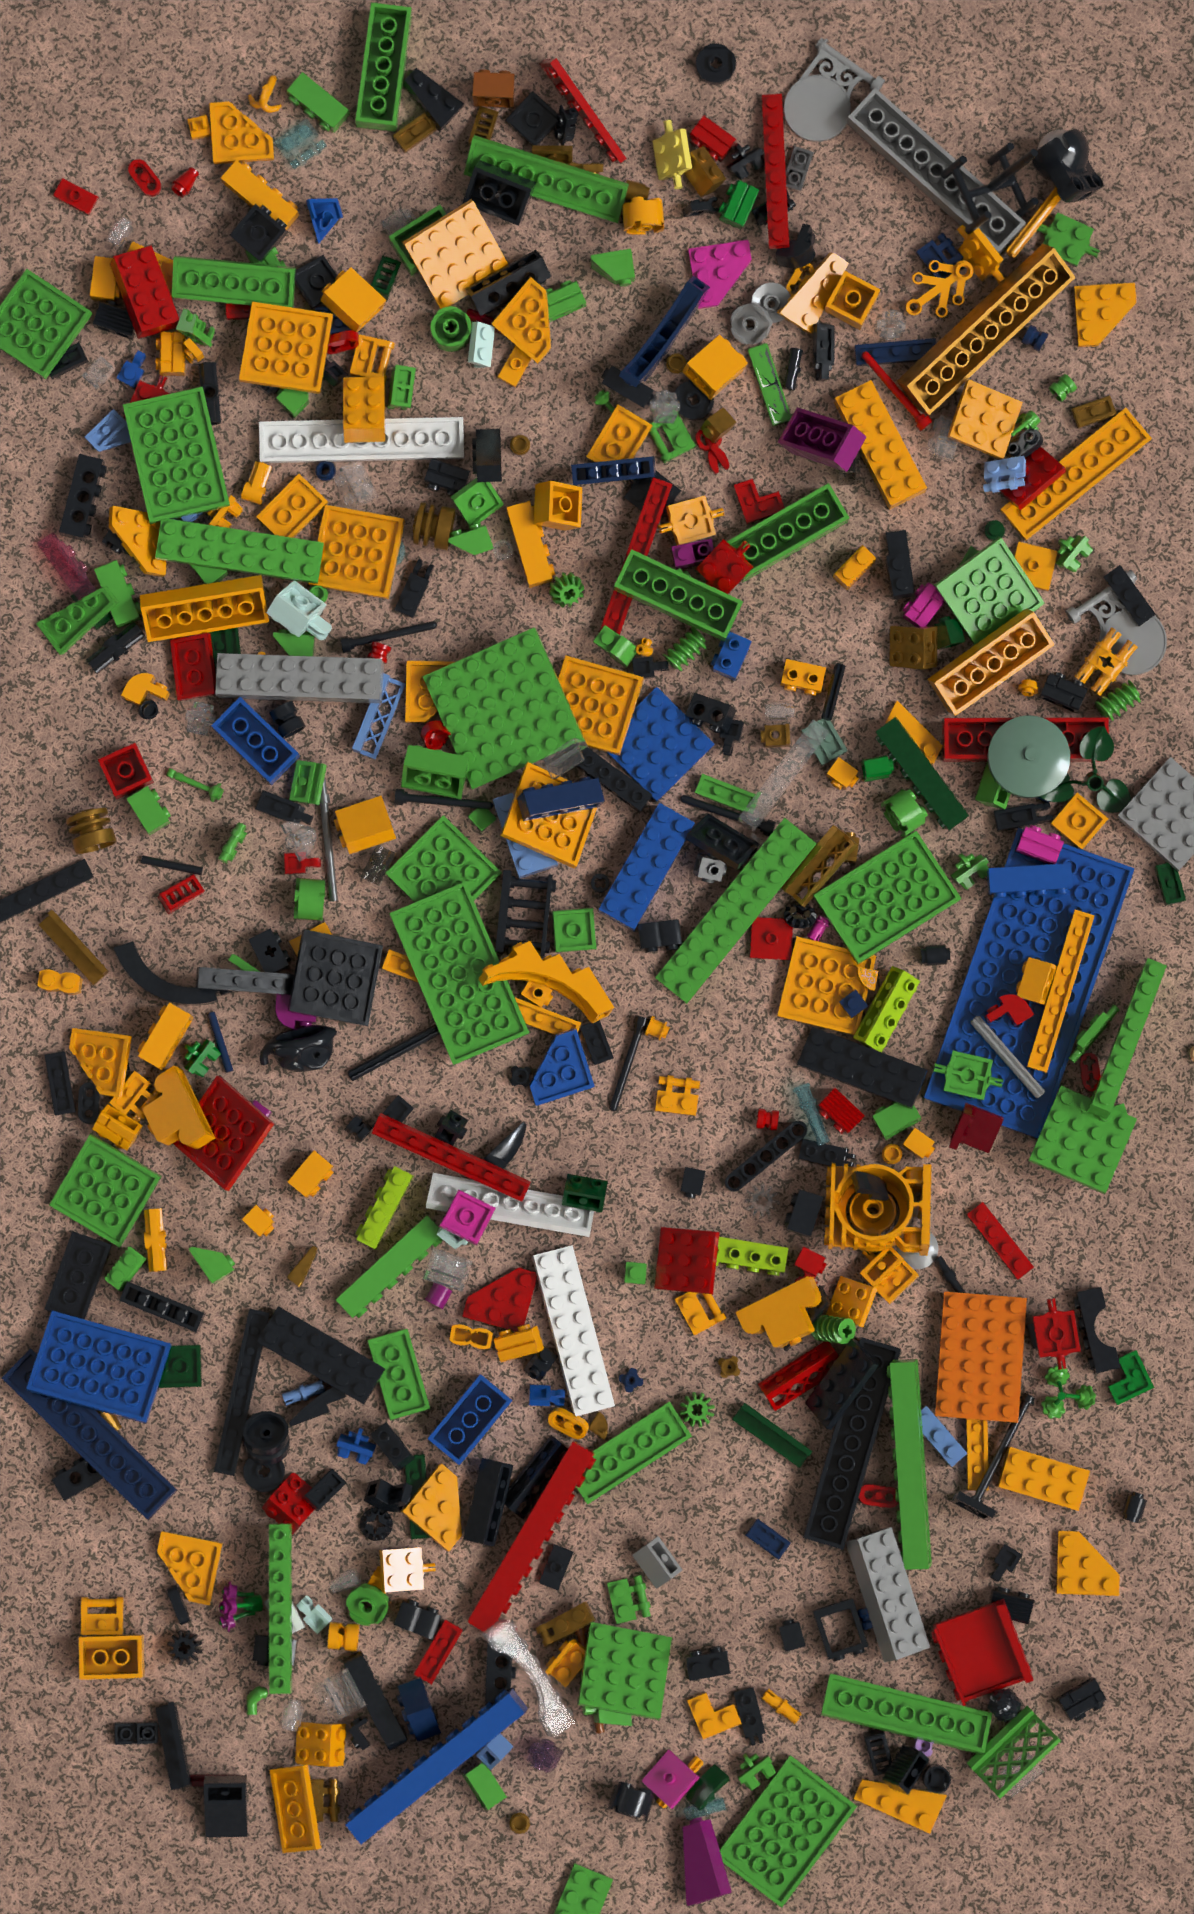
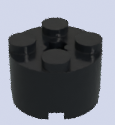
[607,1781,655,1821]

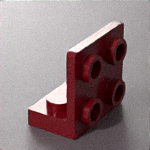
[949,1103,1004,1153]

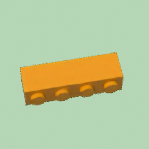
[221,160,299,230]
[506,501,555,588]

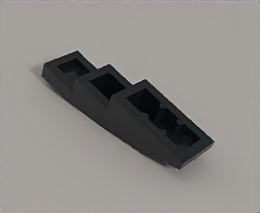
[289,1387,347,1427]

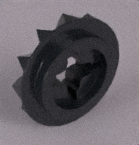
[783,903,817,929]
[360,1507,393,1541]

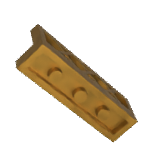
[781,825,858,907]
[39,910,109,986]

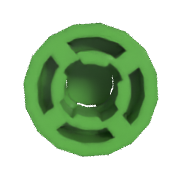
[1049,374,1077,402]

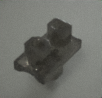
[360,845,396,886]

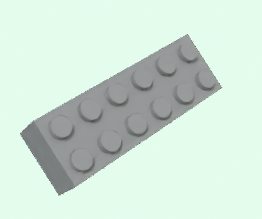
[846,1527,931,1662]

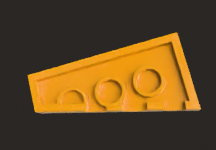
[853,1779,947,1834]

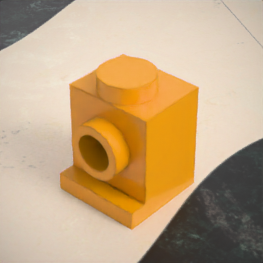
[521,981,554,1008]

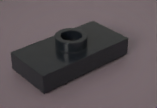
[303,1468,347,1512]
[539,1544,573,1591]

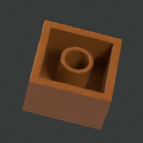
[473,69,515,108]

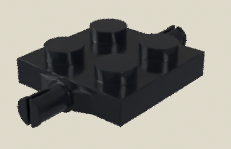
[624,471,681,515]

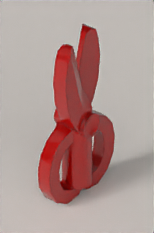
[695,430,729,474]

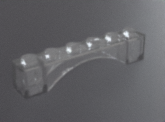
[738,720,829,832]
[482,1619,575,1738]

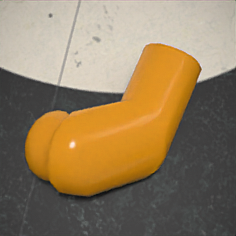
[636,638,653,656]

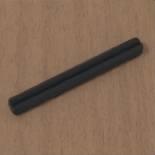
[347,1024,440,1081]

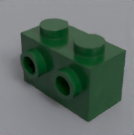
[562,1174,608,1212]

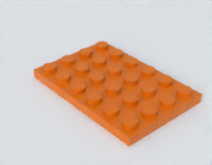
[935,1291,1027,1423]

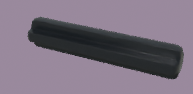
[821,663,846,721]

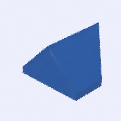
[306,198,343,244]

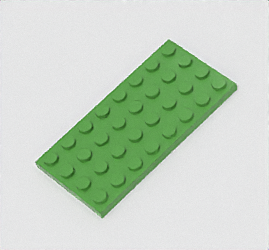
[389,881,530,1066]

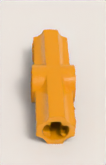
[144,1208,167,1272]

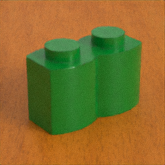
[861,755,894,782]

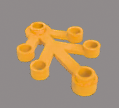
[905,260,973,318]

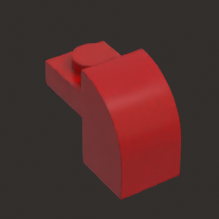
[985,994,1034,1027]

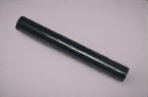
[141,855,203,875]

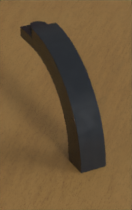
[114,941,232,1006]

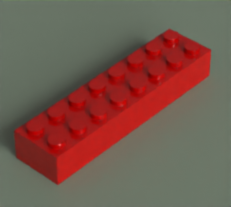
[942,718,1109,762]

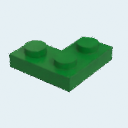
[1108,1350,1155,1405]

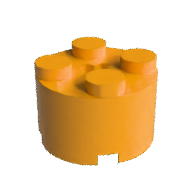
[622,197,664,235]

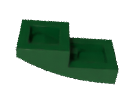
[686,1764,730,1811]

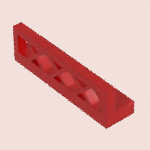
[758,1342,839,1411]

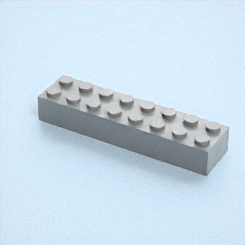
[215,653,384,704]

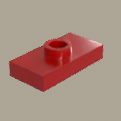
[53,178,99,215]

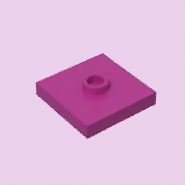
[440,1190,496,1246]
[642,1750,700,1809]

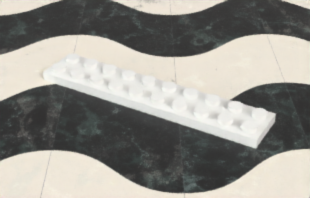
[259,417,464,463]

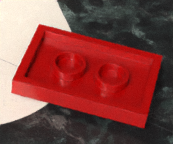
[1000,446,1067,511]
[170,633,216,701]

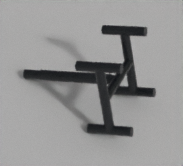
[941,142,1039,234]

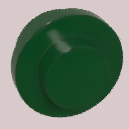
[984,520,1005,541]

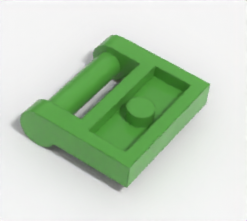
[649,411,696,463]

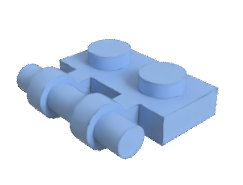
[983,456,1026,493]

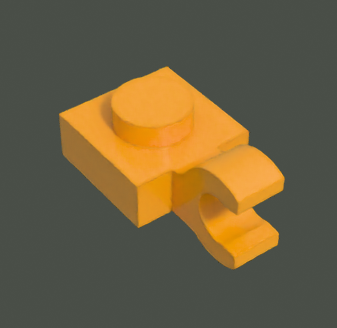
[183,338,204,364]

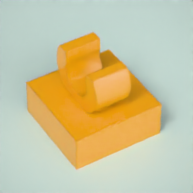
[187,115,211,140]

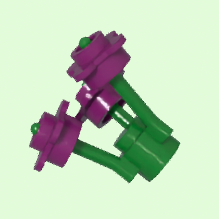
[219,1581,263,1632]

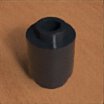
[920,944,950,966]
[1122,1491,1147,1523]

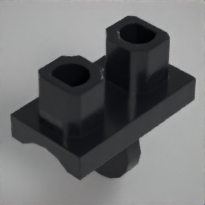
[726,143,765,180]

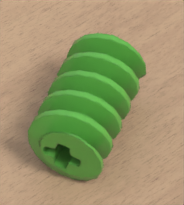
[662,627,707,672]
[1095,680,1141,721]
[811,1315,856,1344]

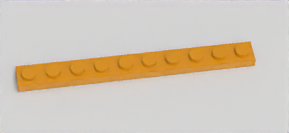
[382,949,581,1035]

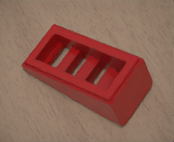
[158,874,205,915]

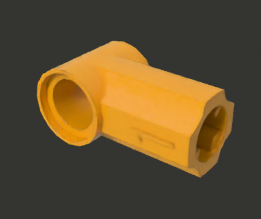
[241,461,272,505]

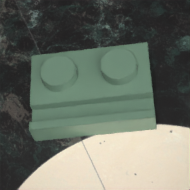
[801,719,848,766]

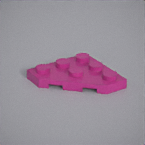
[688,240,752,309]

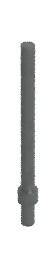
[320,778,338,902]

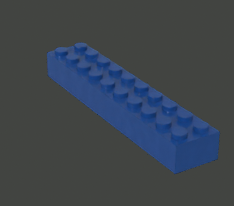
[345,1688,528,1844]

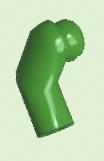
[247,1686,268,1715]

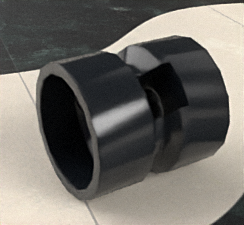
[269,701,306,739]
[922,1764,951,1793]

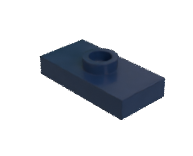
[745,1518,791,1560]

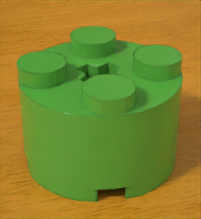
[431,306,472,352]
[881,789,928,837]
[294,878,325,921]

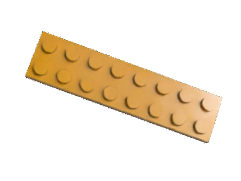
[1000,408,1152,541]

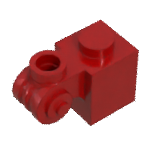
[794,1246,827,1284]

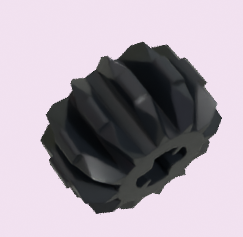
[167,1630,202,1665]

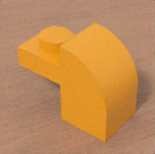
[121,673,170,706]

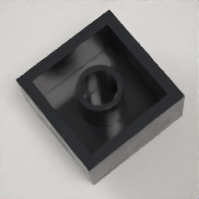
[783,1189,823,1238]

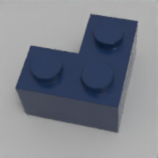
[396,1677,441,1742]

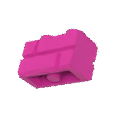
[903,582,945,628]
[1016,825,1064,865]

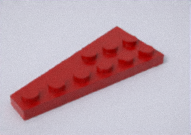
[539,58,627,163]

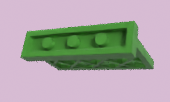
[967,1706,1061,1799]

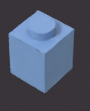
[476,1733,513,1770]

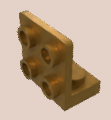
[889,625,938,670]

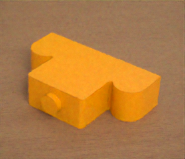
[143,1065,215,1149]
[735,1276,821,1348]

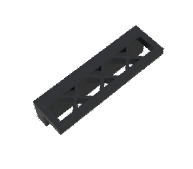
[504,1435,568,1520]
[155,1702,192,1791]

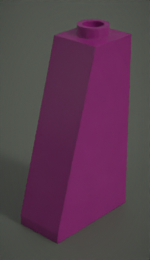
[683,1817,732,1906]

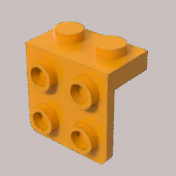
[295,1722,346,1767]

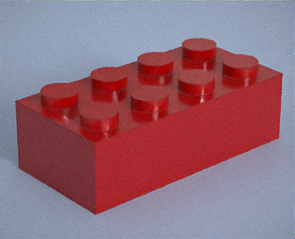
[110,245,179,339]

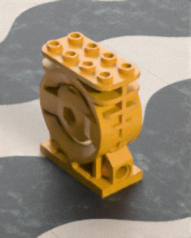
[824,1163,932,1256]

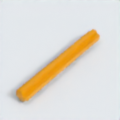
[1006,187,1061,258]

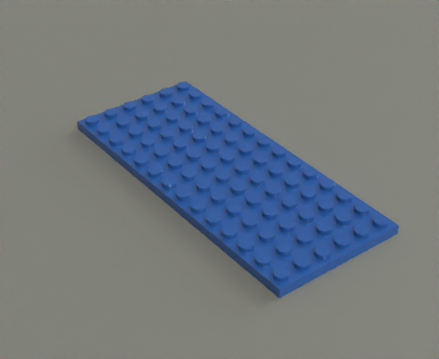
[924,827,1135,1139]

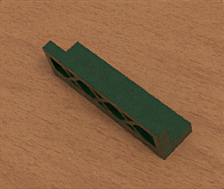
[732,1403,813,1468]

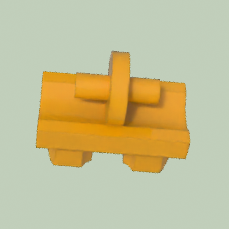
[207,495,243,528]

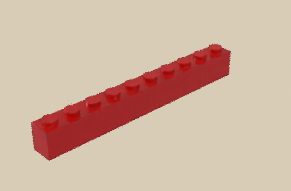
[467,1441,596,1635]

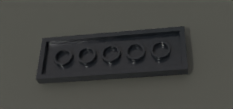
[797,1027,928,1109]
[257,1306,386,1405]

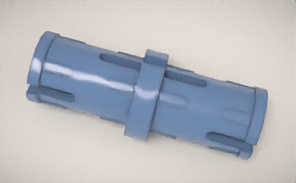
[282,1380,325,1406]

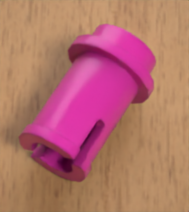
[807,915,829,942]

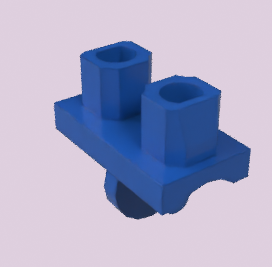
[336,1428,376,1465]

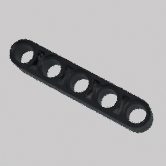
[724,1121,808,1192]
[342,1650,408,1751]

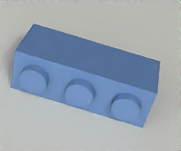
[921,1406,968,1467]

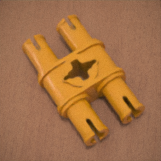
[1074,627,1138,696]

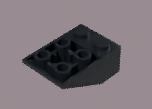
[204,1775,248,1838]

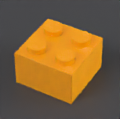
[824,271,881,330]
[534,481,582,531]

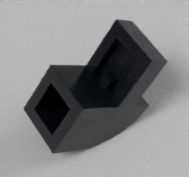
[775,224,816,268]
[363,1479,413,1512]

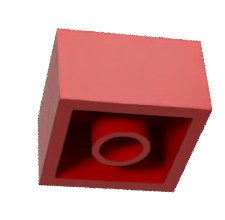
[98,743,154,800]

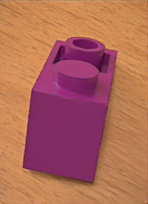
[671,538,714,570]

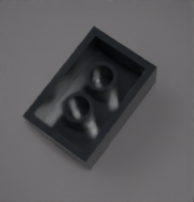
[462,160,536,226]

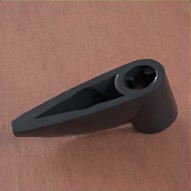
[483,1121,527,1169]

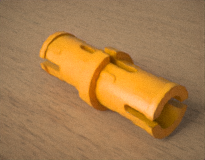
[761,1688,802,1724]

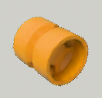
[327,1622,359,1651]

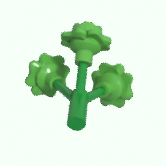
[1041,1365,1096,1419]

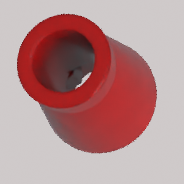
[171,167,199,198]

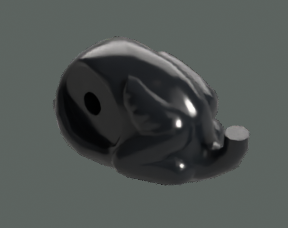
[260,1025,337,1072]

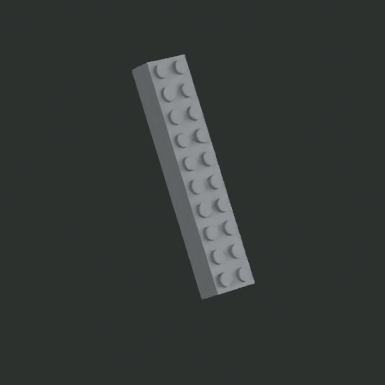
[847,88,1026,254]

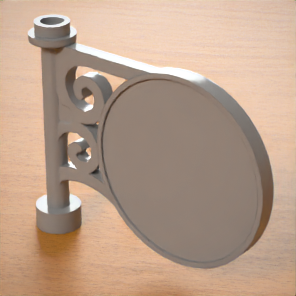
[784,38,885,142]
[1065,570,1167,675]

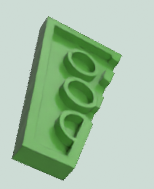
[36,586,119,655]

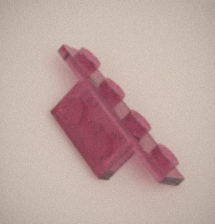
[37,533,96,601]

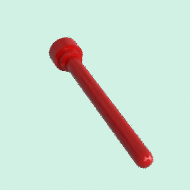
[861,351,932,432]

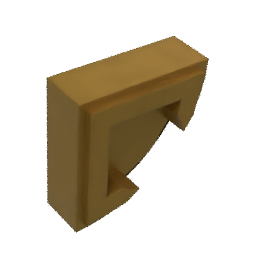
[589,1411,608,1440]

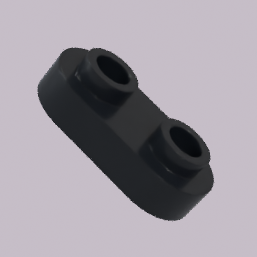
[1005,428,1043,458]
[78,1082,100,1124]

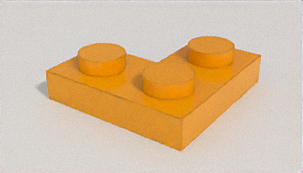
[687,1693,742,1740]

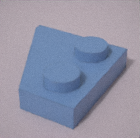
[84,409,131,452]

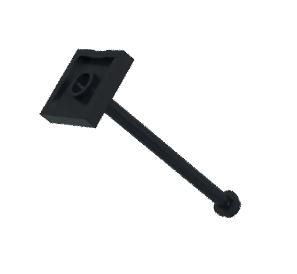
[951,1393,1035,1521]

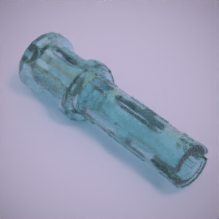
[793,1083,830,1146]

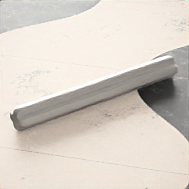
[971,1016,1045,1098]

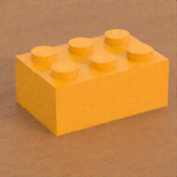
[343,377,385,443]
[137,1002,194,1071]
[79,1634,145,1680]

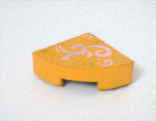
[858,967,878,991]

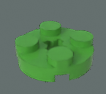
[346,1583,389,1626]

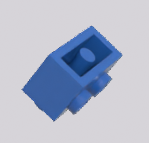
[711,632,752,681]

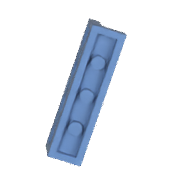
[352,673,406,760]

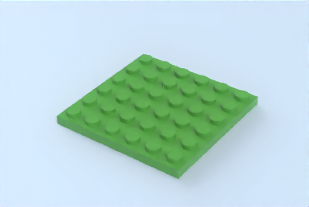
[423,627,585,789]

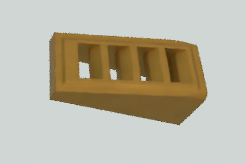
[468,106,499,146]
[287,1246,318,1288]

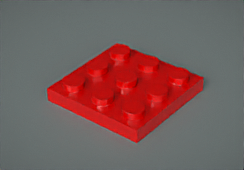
[654,1227,720,1294]

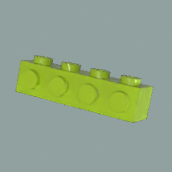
[853,966,920,1052]
[355,1166,414,1250]
[716,1237,788,1276]

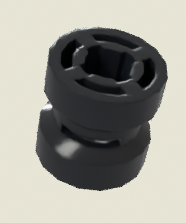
[344,1114,373,1143]

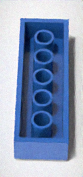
[598,803,695,932]

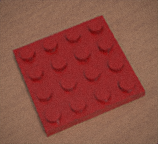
[173,1076,275,1191]

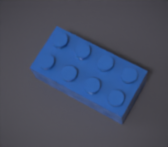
[211,697,300,786]
[427,1374,513,1465]

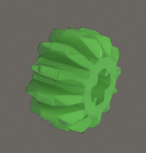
[549,572,584,607]
[680,1392,715,1427]

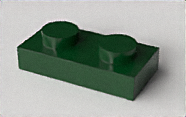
[1154,863,1186,906]

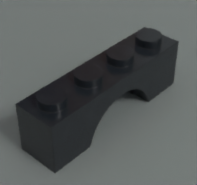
[1073,1287,1121,1374]

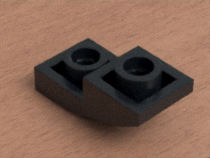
[851,1171,889,1201]
[114,1722,158,1745]

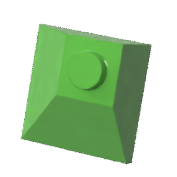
[591,248,635,287]
[189,1247,235,1284]

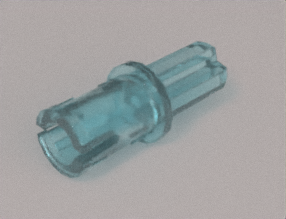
[684,1797,726,1820]

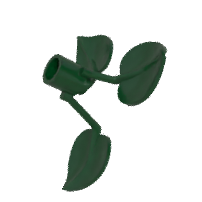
[1040,726,1131,813]

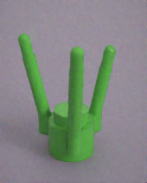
[1011,410,1041,440]

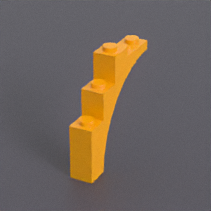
[478,941,614,1024]

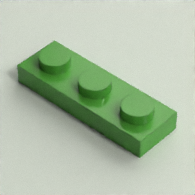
[695,774,759,816]

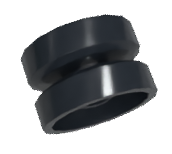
[243,1411,290,1465]

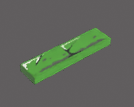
[748,343,791,426]

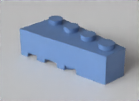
[493,793,558,879]

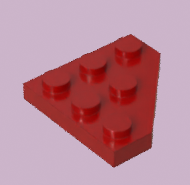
[462,1268,537,1331]

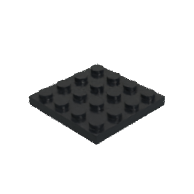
[288,929,383,1026]

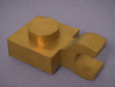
[569,162,603,174]

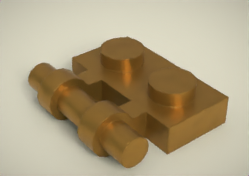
[310,1779,340,1822]

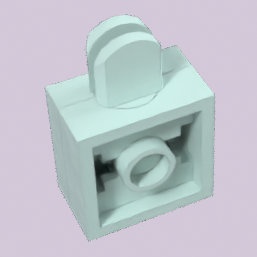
[266,580,332,640]

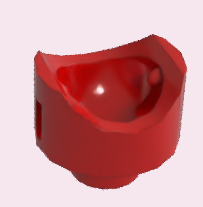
[420,720,451,750]

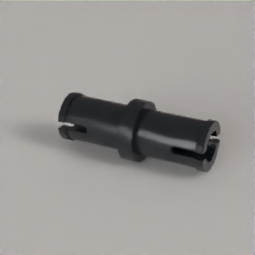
[782,348,803,391]

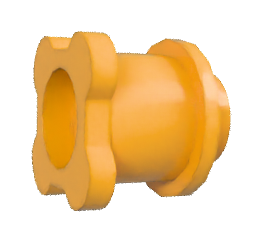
[645,1016,670,1041]

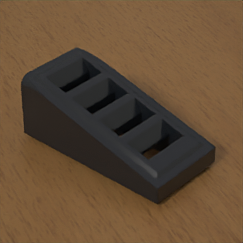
[863,1729,892,1776]

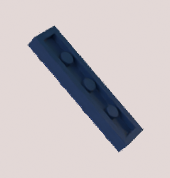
[854,338,936,367]

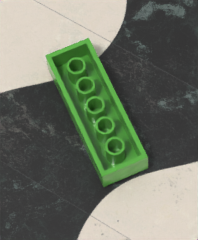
[355,2,412,132]
[727,483,849,583]
[613,549,743,642]

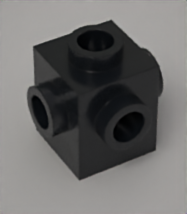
[435,1110,468,1146]

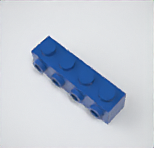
[987,863,1073,898]

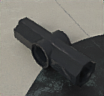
[198,362,221,426]
[86,622,145,674]

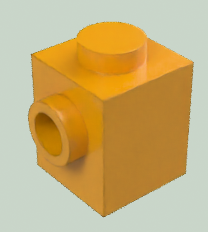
[826,757,859,790]
[242,1205,275,1237]

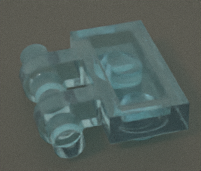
[274,118,327,170]

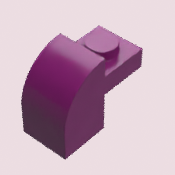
[275,994,317,1029]

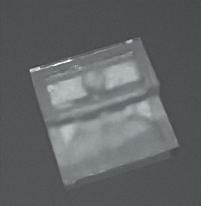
[312,1668,366,1723]

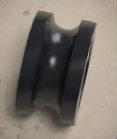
[591,874,609,893]

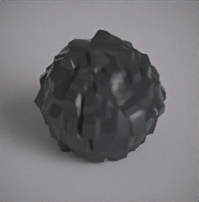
[987,1688,1022,1722]

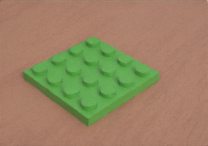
[0,269,93,379]
[934,537,1045,645]
[385,815,502,902]
[1028,1086,1137,1195]
[49,1134,162,1248]
[577,1622,672,1720]

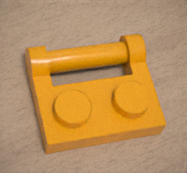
[350,334,395,383]
[675,1292,727,1336]
[81,1597,124,1635]

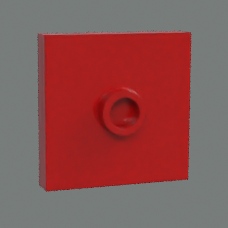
[750,917,793,961]

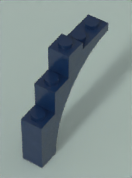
[619,276,710,387]

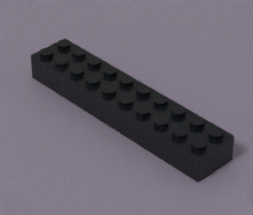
[802,1337,901,1550]

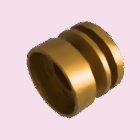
[412,502,456,551]
[66,808,117,854]

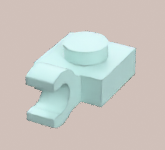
[296,1595,333,1634]

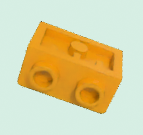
[544,1639,586,1688]

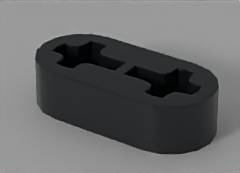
[166,1585,191,1625]

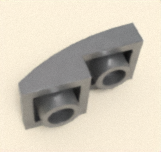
[786,146,814,191]

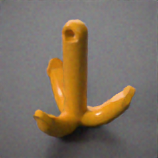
[248,75,282,113]

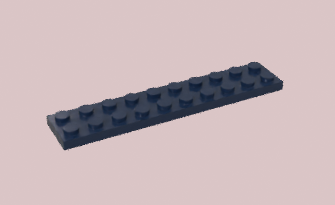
[2,1348,177,1521]

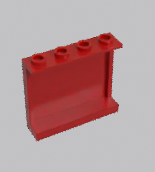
[931,1599,1034,1706]

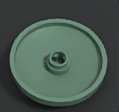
[987,715,1070,798]

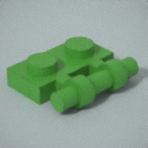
[218,822,247,864]
[607,1575,651,1624]

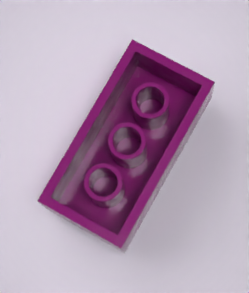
[778,407,866,472]

